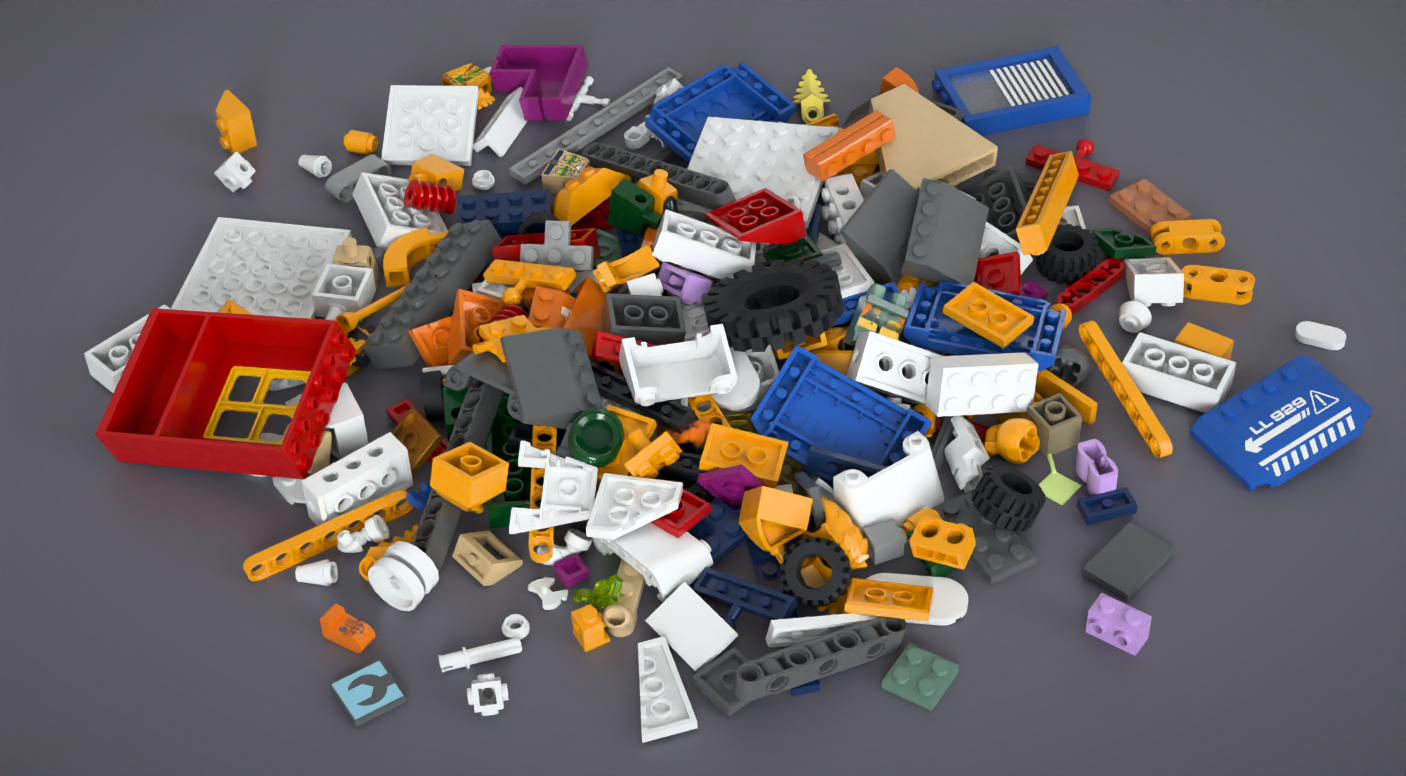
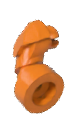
[661,420,711,447]

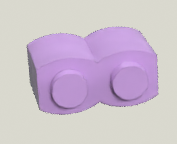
[1075,439,1118,496]

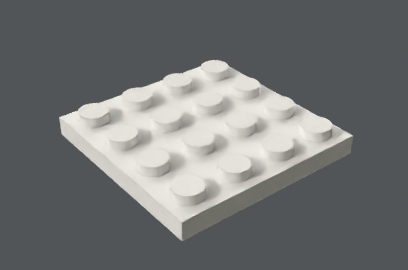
[381,85,479,166]

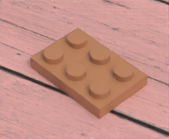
[1109,178,1192,236]

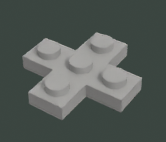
[520,221,594,271]

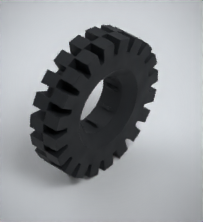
[703,259,844,352]

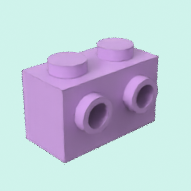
[657,262,713,305]
[1086,593,1152,656]

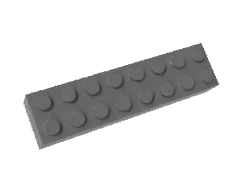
[362,219,502,370]

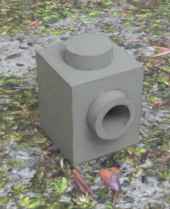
[863,519,907,565]

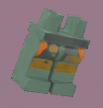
[844,283,909,347]

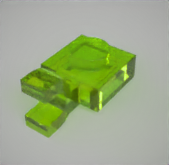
[573,574,623,610]

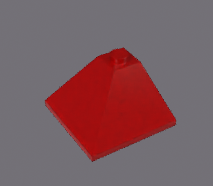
[704,188,807,245]

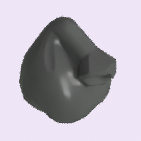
[1046,345,1097,387]

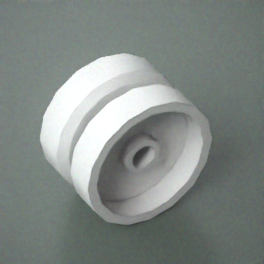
[368,541,439,611]

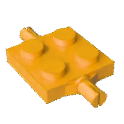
[472,315,553,363]

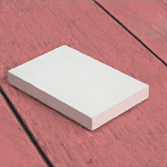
[645,582,738,673]

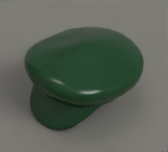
[568,408,624,468]

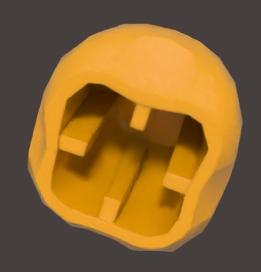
[983,418,1040,464]

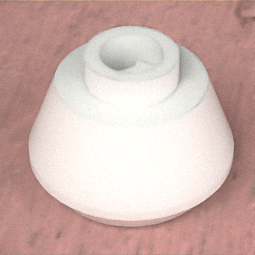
[1119,301,1152,333]

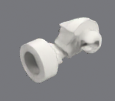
[337,515,390,553]
[537,528,593,566]

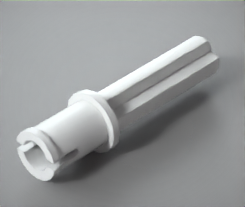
[438,638,522,673]

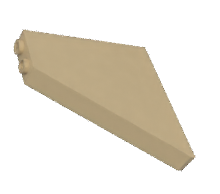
[870,84,998,191]

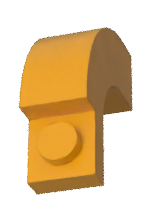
[383,228,449,287]
[593,245,662,293]

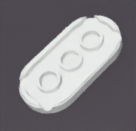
[711,347,762,411]
[867,573,968,626]

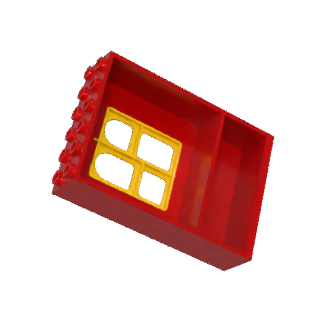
[95,308,356,479]

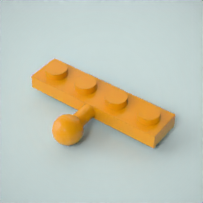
[483,259,577,306]

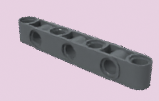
[733,617,907,702]

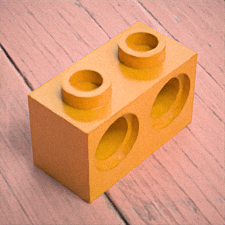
[909,516,976,570]

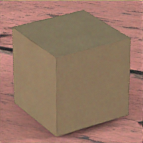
[1027,393,1082,457]

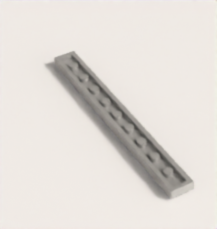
[509,67,684,185]

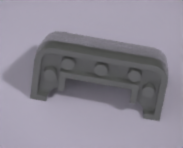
[444,351,522,422]

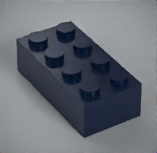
[457,189,552,239]

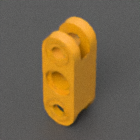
[1150,219,1225,255]
[1181,265,1255,305]

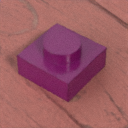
[1021,279,1048,300]
[553,553,590,588]

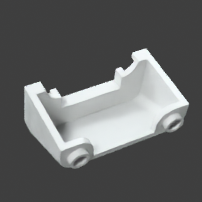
[619,324,737,406]
[833,431,944,535]
[587,522,714,602]

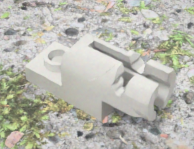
[944,415,990,493]

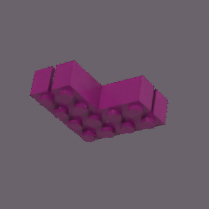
[490,45,588,121]

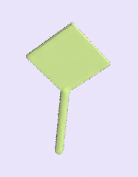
[1039,453,1081,505]

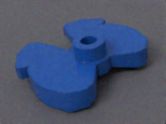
[406,483,432,514]

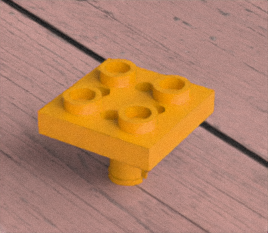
[624,428,683,479]

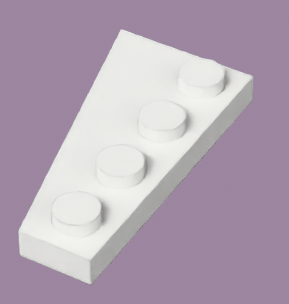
[638,636,698,743]

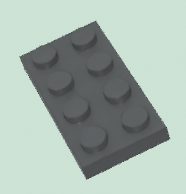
[932,489,1037,585]

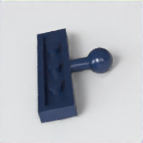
[692,567,798,632]

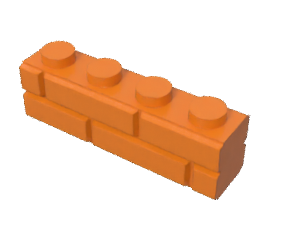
[803,110,896,182]

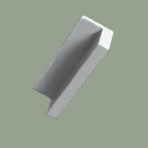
[473,86,528,157]

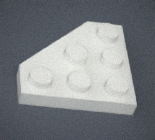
[586,473,683,540]

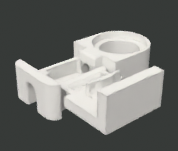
[624,115,668,149]

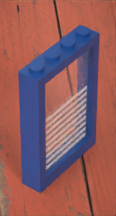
[932,46,1091,136]

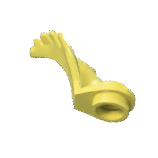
[792,69,830,124]

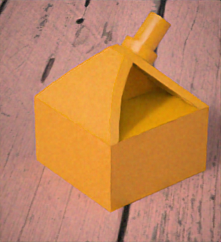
[430,442,509,514]
[738,486,813,564]

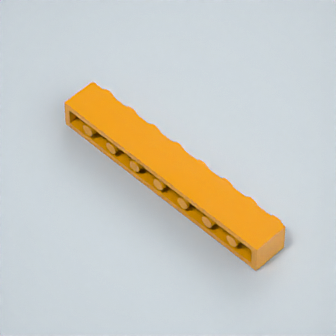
[1016,151,1079,256]

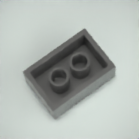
[601,293,686,346]

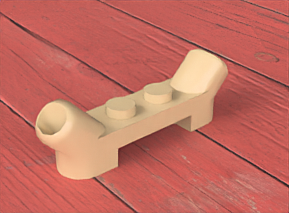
[603,559,645,637]

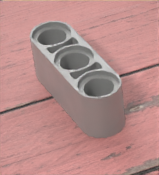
[325,154,392,203]

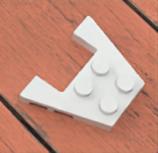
[509,441,598,534]

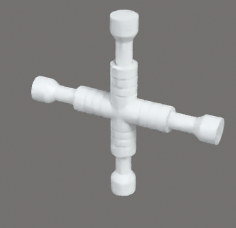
[567,76,611,121]

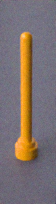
[336,283,410,333]

